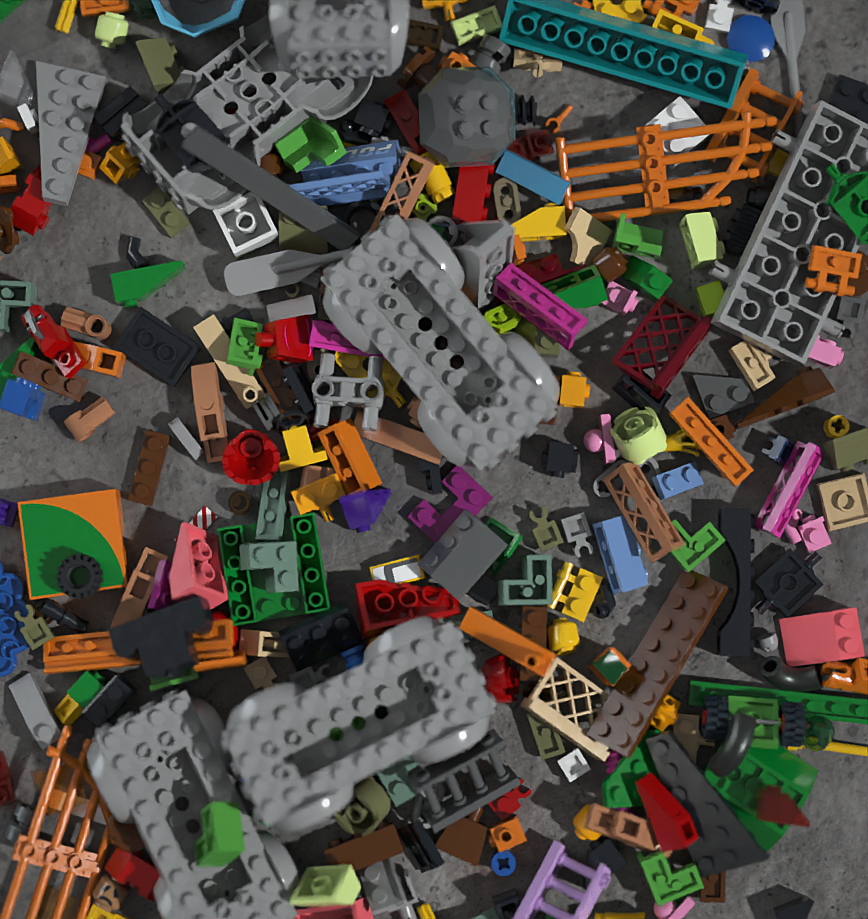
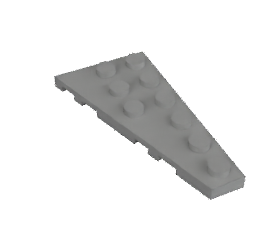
[36,61,107,207]

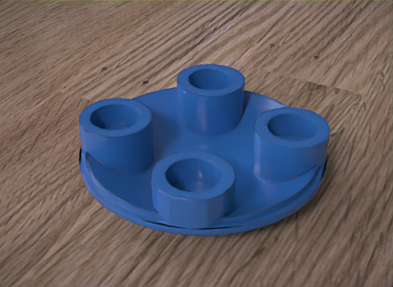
[727,15,775,62]

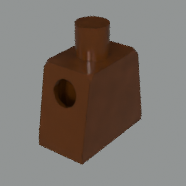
[434,807,487,867]

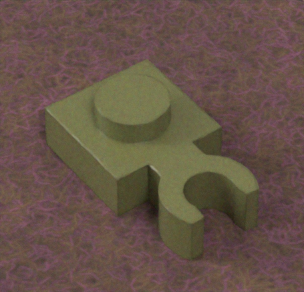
[529,506,564,552]
[14,603,55,650]

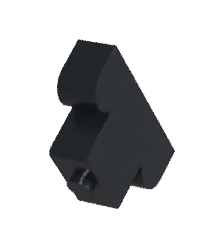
[108,595,214,679]

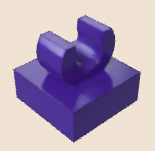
[0,498,19,527]

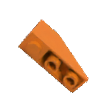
[50,342,127,379]

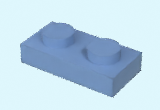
[652,461,704,500]

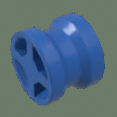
[340,643,364,671]
[491,850,516,876]

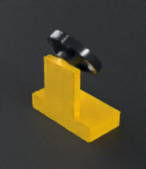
[276,410,328,472]

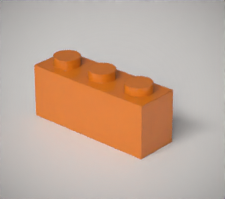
[317,418,382,496]

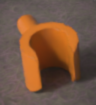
[546,105,573,133]

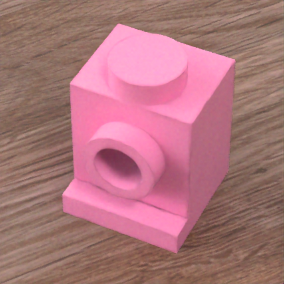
[807,335,844,369]

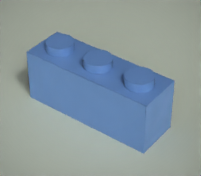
[592,515,649,595]

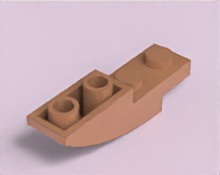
[191,362,229,463]
[110,547,169,628]
[584,804,673,860]

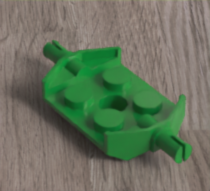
[825,163,868,246]

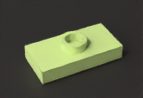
[450,6,503,46]

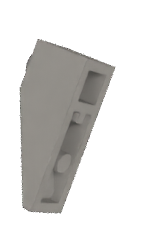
[9,672,64,750]

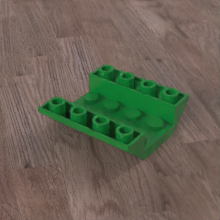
[217,513,330,626]
[704,729,818,852]

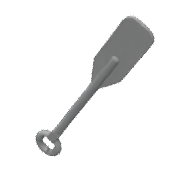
[770,0,806,138]
[224,216,458,296]

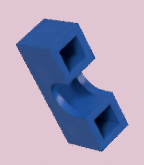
[0,377,46,421]

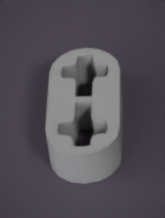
[168,416,205,460]
[592,460,629,498]

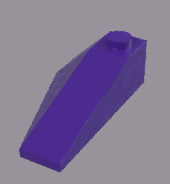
[340,488,392,533]

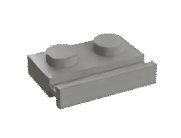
[358,857,408,916]

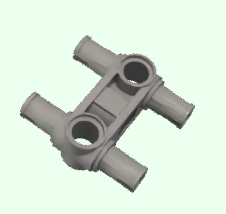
[312,353,385,431]

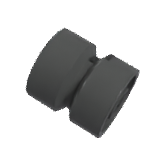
[469,35,511,79]
[4,802,48,843]

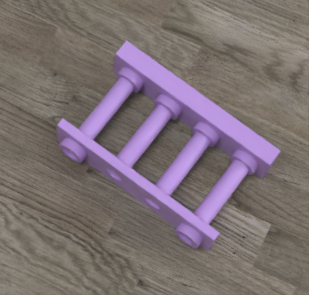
[513,840,611,919]

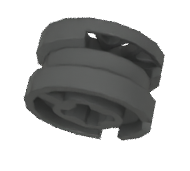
[252,393,285,432]

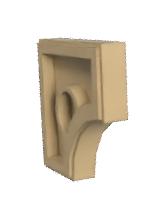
[565,207,612,267]

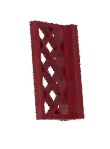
[611,294,712,400]

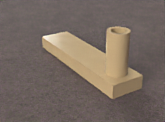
[193,314,265,409]

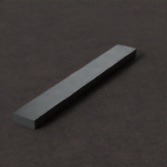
[182,125,359,250]

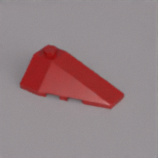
[355,579,461,638]

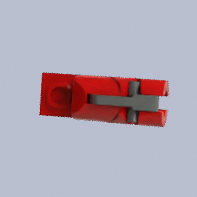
[20,304,87,379]

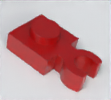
[488,778,532,822]

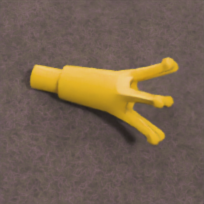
[662,429,700,457]

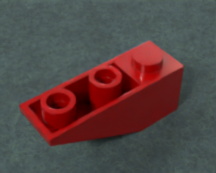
[635,773,699,852]

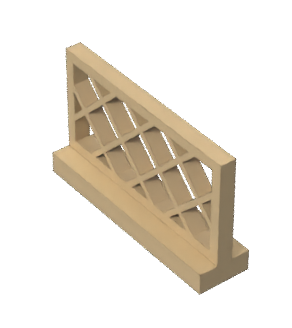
[520,657,610,762]

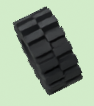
[56,554,103,599]

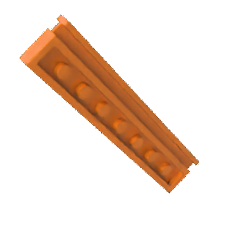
[43,619,234,674]

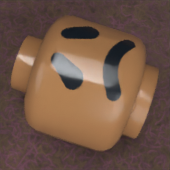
[93,875,130,912]

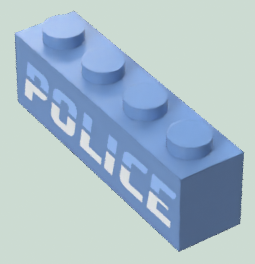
[301,140,403,183]

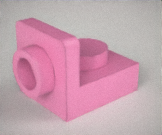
[600,282,639,316]
[797,514,832,553]

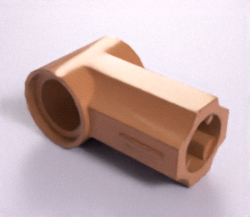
[60,307,112,340]
[64,396,116,442]

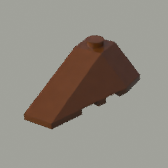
[735,366,835,430]

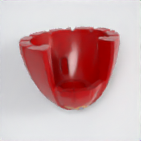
[222,429,280,485]

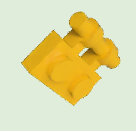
[546,561,603,622]

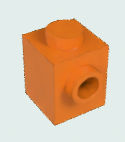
[487,815,527,852]

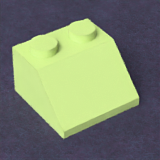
[679,212,725,270]
[290,864,361,907]

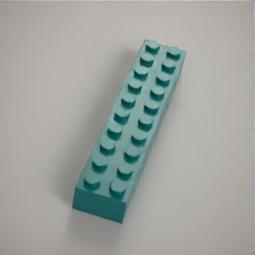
[499,0,748,109]

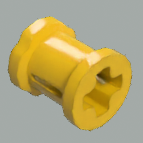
[823,415,849,439]

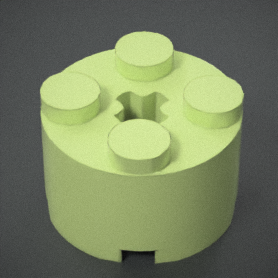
[610,407,667,465]

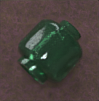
[803,715,835,752]

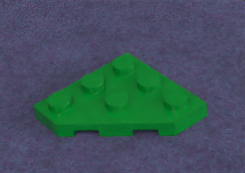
[602,730,669,808]

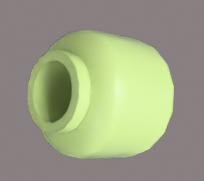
[95,11,129,49]

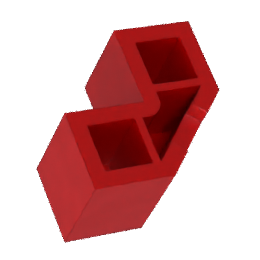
[11,164,53,236]
[104,848,160,902]

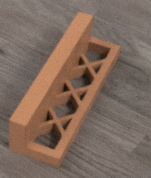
[368,150,435,232]
[603,462,685,563]

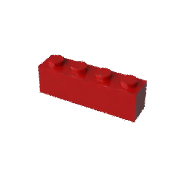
[452,154,495,225]

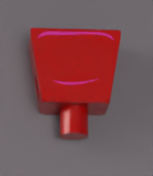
[255,314,313,364]

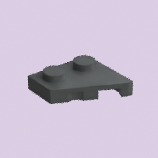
[692,374,755,419]

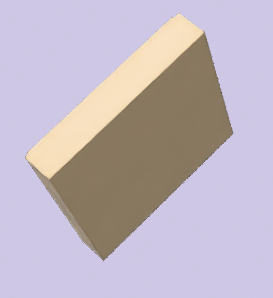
[816,473,868,531]

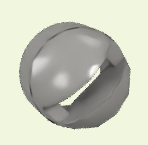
[757,632,778,652]

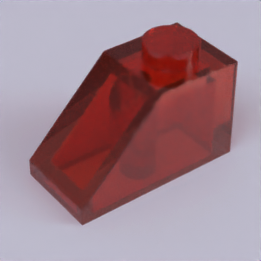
[755,784,810,828]

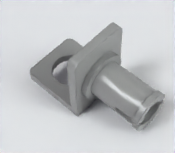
[387,869,419,919]

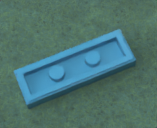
[496,149,571,205]

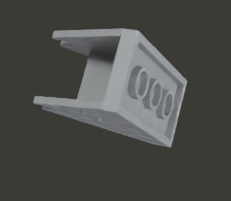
[449,220,515,312]

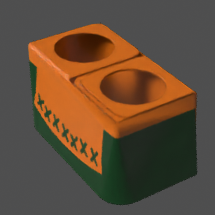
[587,647,631,686]

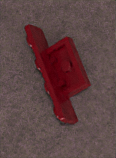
[494,254,587,307]

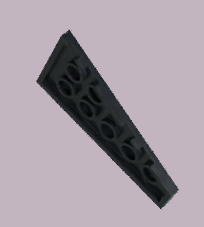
[646,730,770,878]

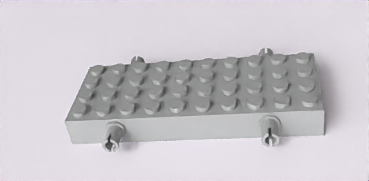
[709,100,868,366]

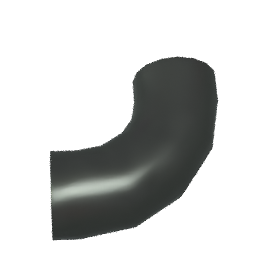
[759,656,823,692]
[709,713,756,778]

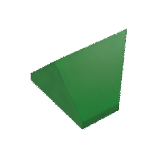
[485,517,523,577]

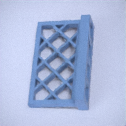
[288,170,396,207]

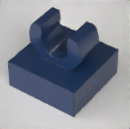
[761,435,794,467]

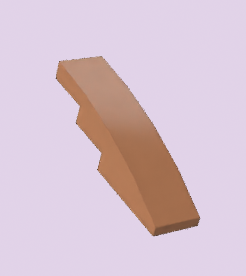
[354,410,443,465]

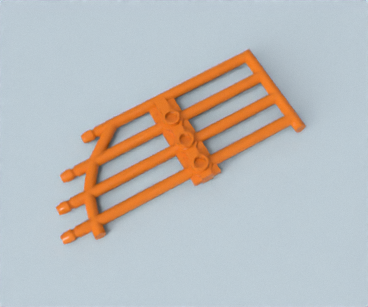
[555,111,777,224]
[0,725,112,919]

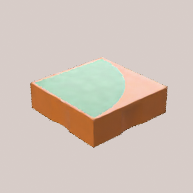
[18,489,131,600]

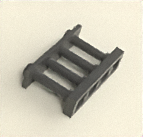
[407,729,521,833]

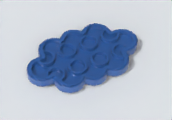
[0,561,30,677]

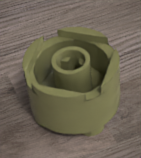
[334,776,392,836]

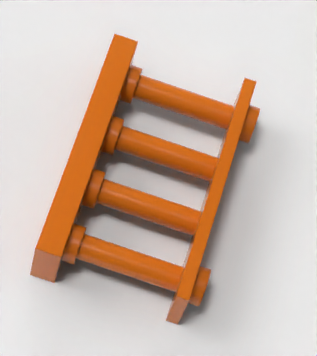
[706,68,804,183]

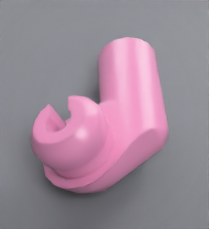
[784,508,803,545]

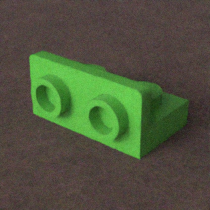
[226,318,263,376]

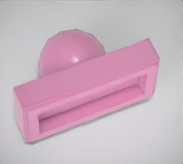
[583,414,616,465]
[653,895,695,919]

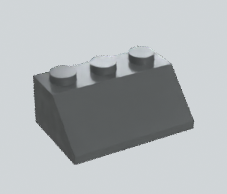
[418,509,508,601]

